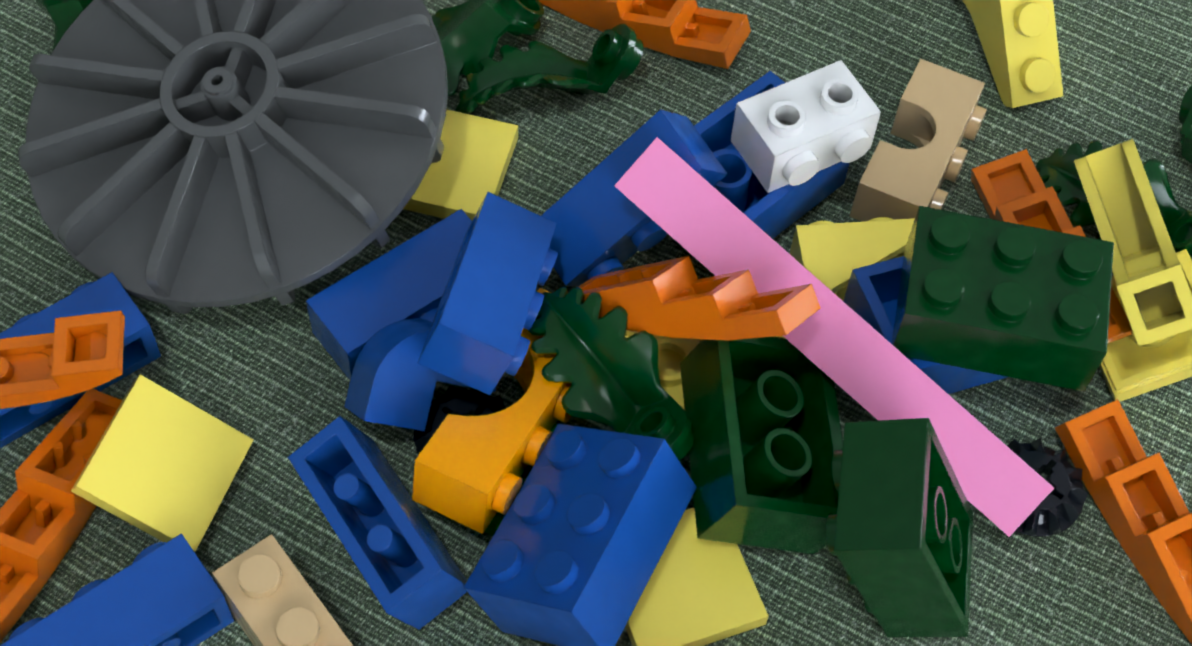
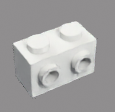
[731,60,881,193]

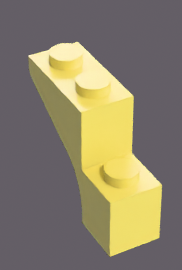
[962,0,1063,108]
[1074,139,1192,347]
[775,217,915,339]

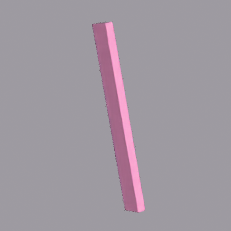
[614,137,1054,537]

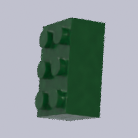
[892,206,1114,392]
[680,337,843,554]
[826,418,973,637]

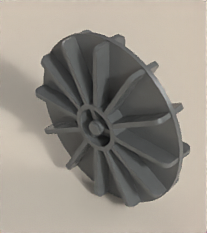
[18,0,448,314]

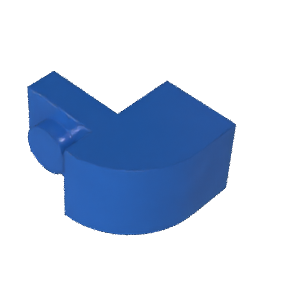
[344,319,497,431]

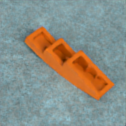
[538,0,751,69]
[971,149,1133,343]
[578,256,820,341]
[0,389,122,643]
[1055,399,1192,644]

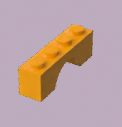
[412,288,571,534]

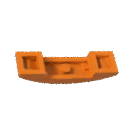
[0,310,125,409]

